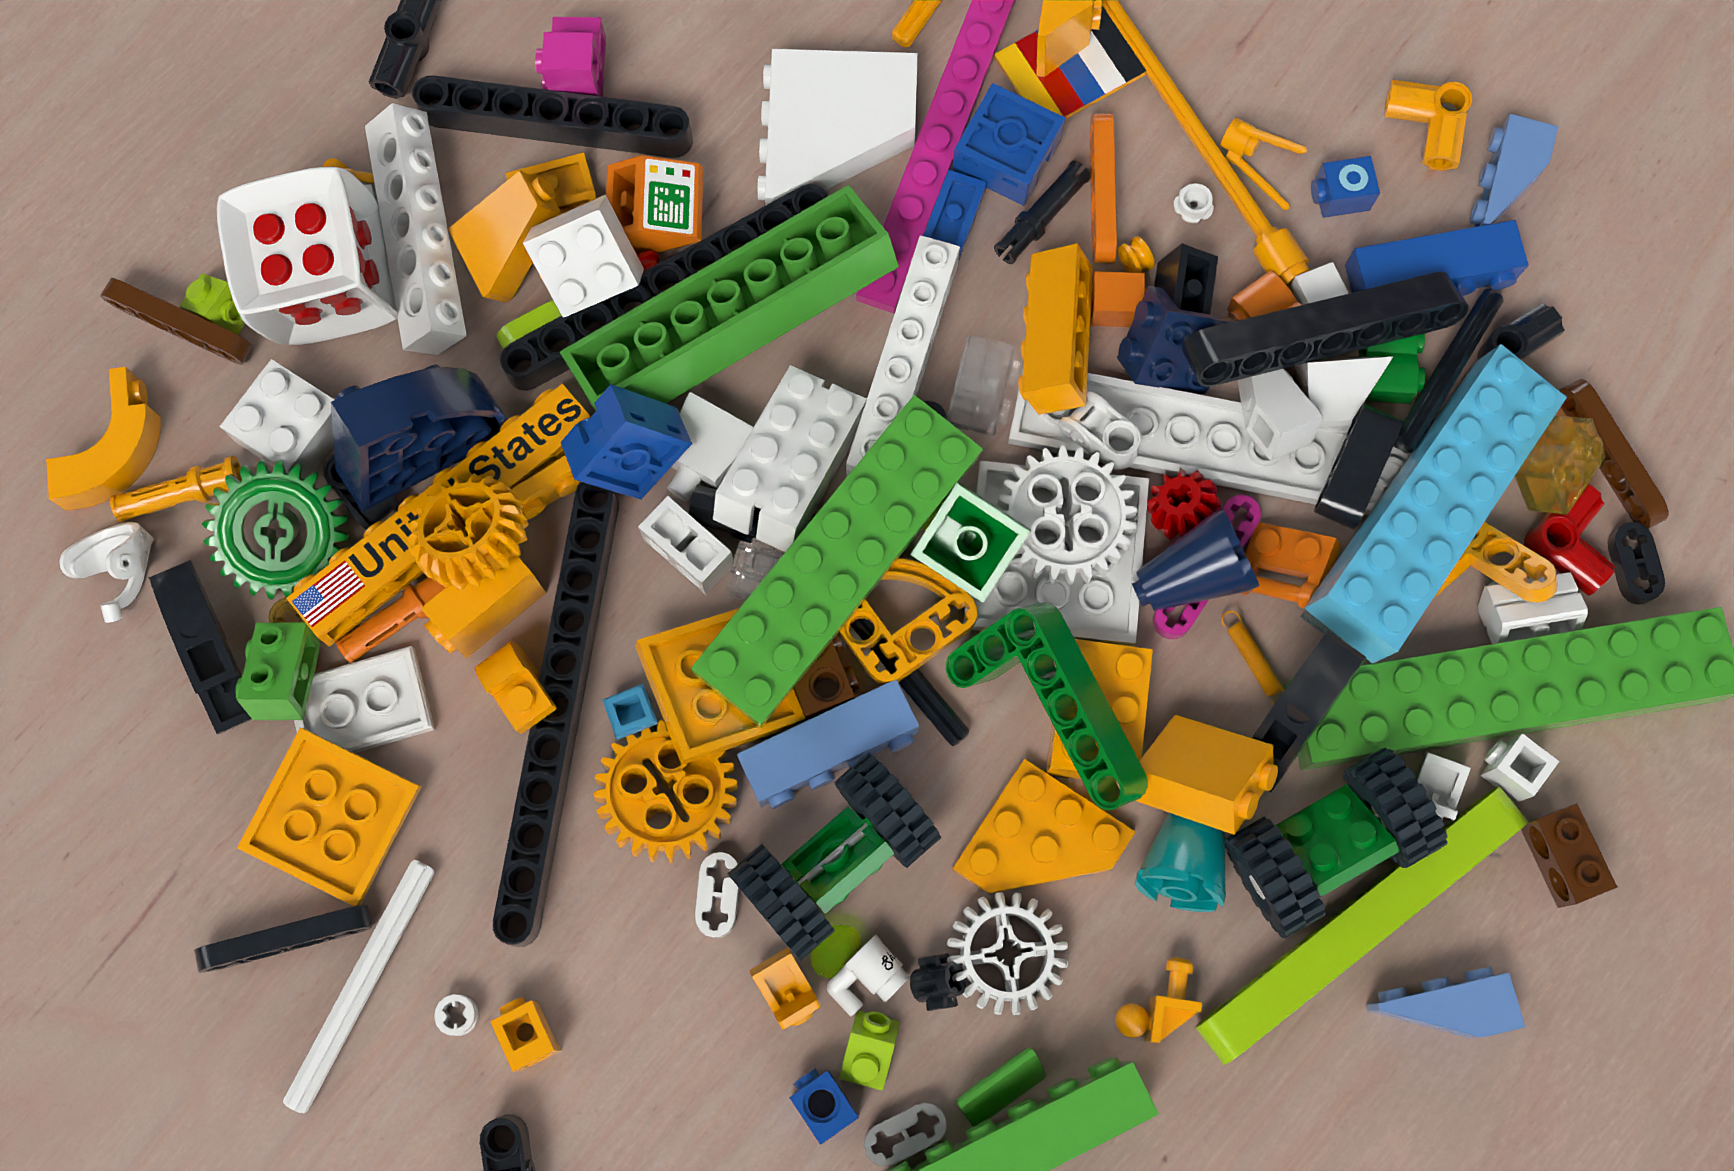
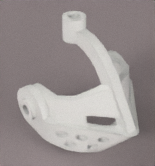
[59,522,154,623]

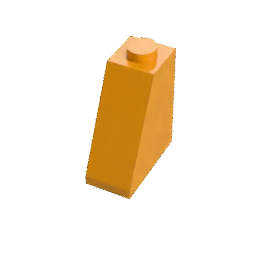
[448,171,561,303]

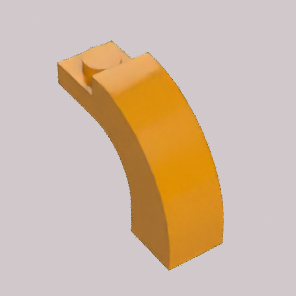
[46,366,161,511]

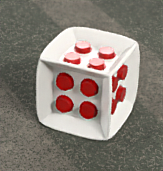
[217,167,397,345]

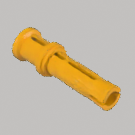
[110,455,242,522]

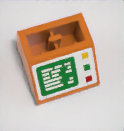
[606,155,704,255]

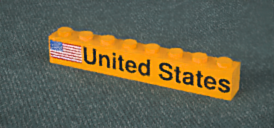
[286,384,591,647]

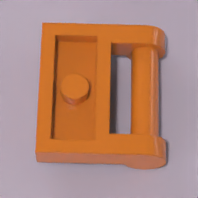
[1238,522,1341,609]

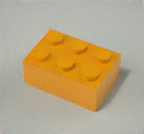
[1046,639,1153,785]

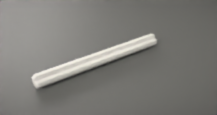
[283,860,435,1113]

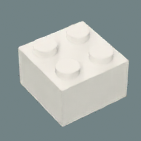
[523,195,644,318]
[220,359,334,479]

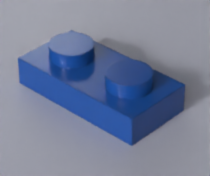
[923,169,987,260]

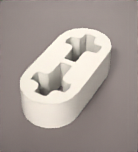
[695,852,739,939]

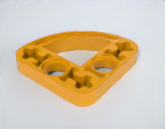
[839,558,977,685]

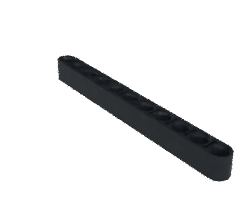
[493,482,619,947]

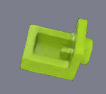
[179,273,245,335]
[839,1011,900,1091]

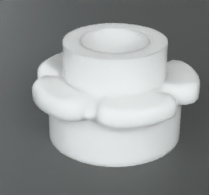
[1174,183,1214,223]

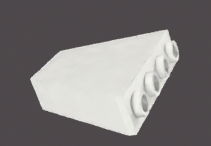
[758,49,918,206]

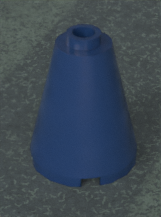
[1132,509,1260,611]

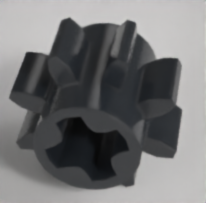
[910,953,966,1011]

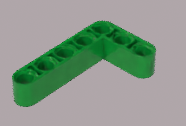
[946,602,1148,810]

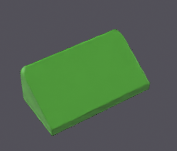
[955,1048,1046,1126]

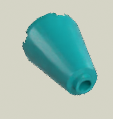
[1135,813,1226,912]

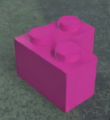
[535,17,606,97]

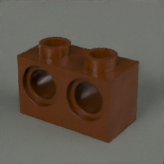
[793,633,860,721]
[1521,803,1618,908]

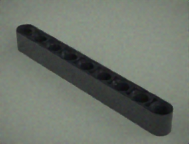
[500,184,828,391]

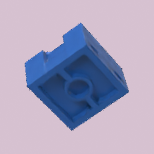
[952,83,1066,206]
[561,384,692,500]

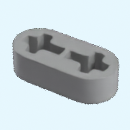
[864,1102,947,1166]

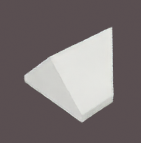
[1294,357,1393,428]

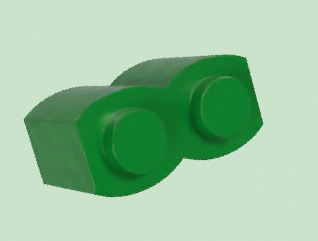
[1359,333,1425,404]

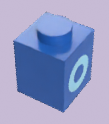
[1311,156,1380,218]

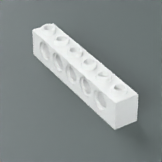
[365,103,467,355]
[846,235,960,476]

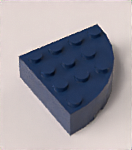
[331,364,508,512]

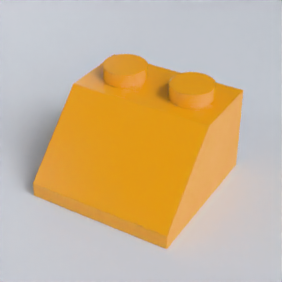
[1036,0,1102,77]

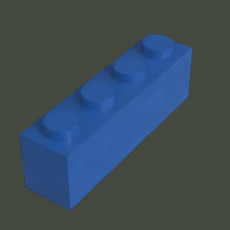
[1345,220,1529,296]

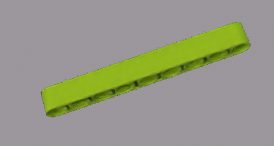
[1195,786,1529,1065]

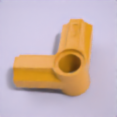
[1384,80,1472,171]

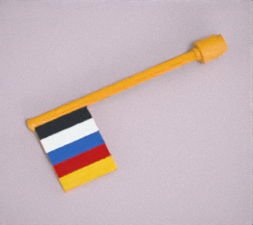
[994,0,1311,288]

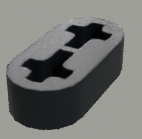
[1607,522,1665,604]

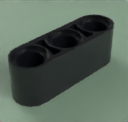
[1314,403,1403,530]

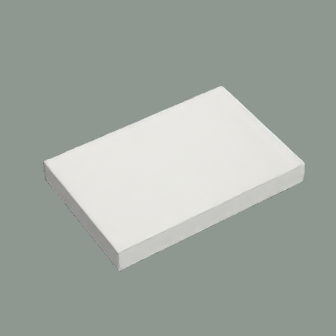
[294,646,435,753]

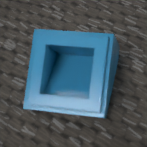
[602,684,658,740]

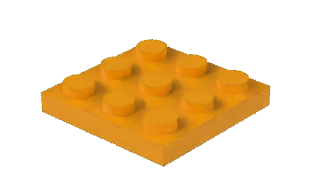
[635,608,806,765]
[237,728,422,906]

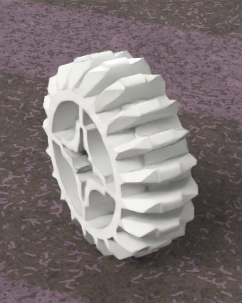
[947,892,1068,1015]

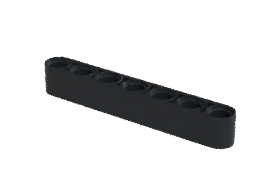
[412,75,693,158]
[1182,272,1469,387]

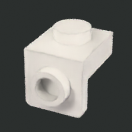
[1416,751,1471,820]

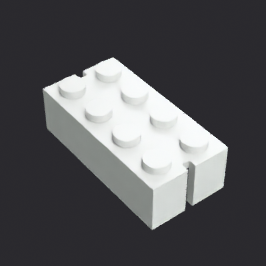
[713,365,867,552]

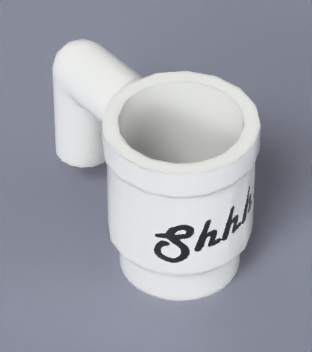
[827,935,911,1017]

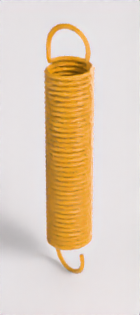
[1221,610,1284,705]

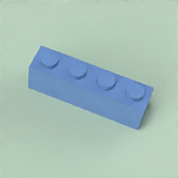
[737,680,919,809]

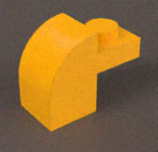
[474,641,557,734]

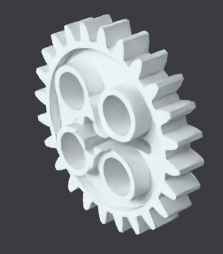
[997,445,1138,585]

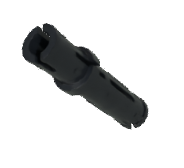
[994,161,1091,264]

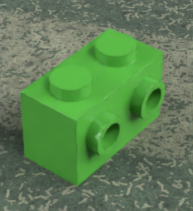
[236,622,321,720]

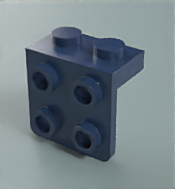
[1117,286,1234,394]

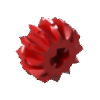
[1147,467,1221,541]

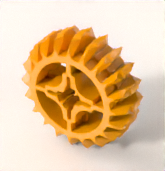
[407,473,529,590]

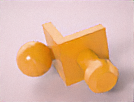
[1115,957,1202,1043]

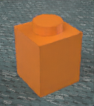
[1090,271,1147,327]

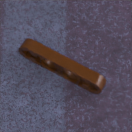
[100,278,253,365]
[1559,379,1669,529]

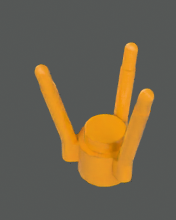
[1220,117,1307,211]

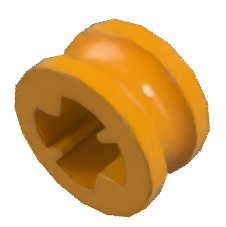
[1117,236,1155,273]

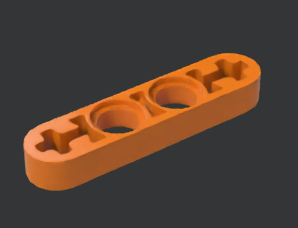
[1090,113,1117,263]

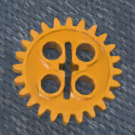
[593,720,738,863]

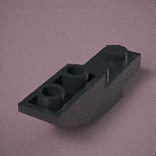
[149,560,252,734]
[1252,631,1366,792]

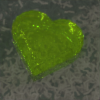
[810,925,862,979]

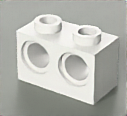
[638,496,735,595]

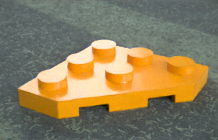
[952,759,1135,895]

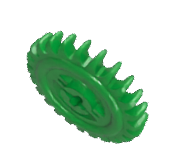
[202,459,349,600]

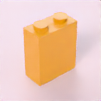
[421,556,546,659]
[1136,715,1278,835]

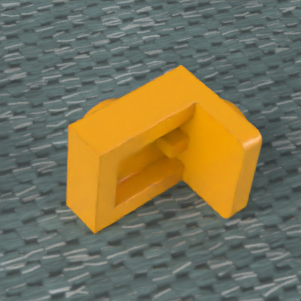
[749,947,821,1029]

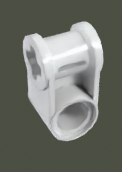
[1058,391,1141,470]

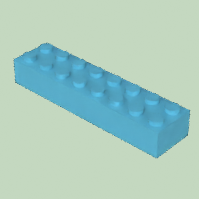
[1304,344,1567,664]

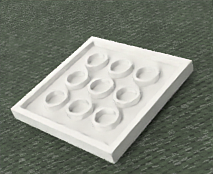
[963,461,1149,647]

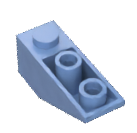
[1469,114,1558,227]
[1366,966,1526,1038]

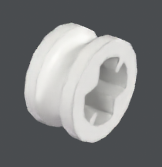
[434,994,479,1036]

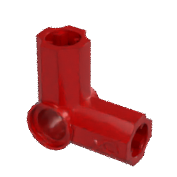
[1524,480,1615,596]

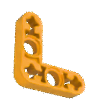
[1433,522,1558,603]

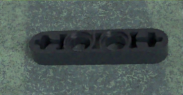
[194,905,372,973]

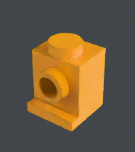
[490,997,562,1072]

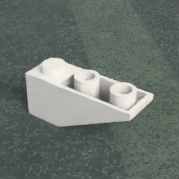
[1237,369,1323,460]

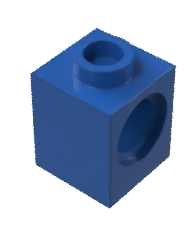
[789,1068,859,1145]

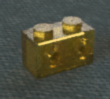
[1515,416,1606,515]

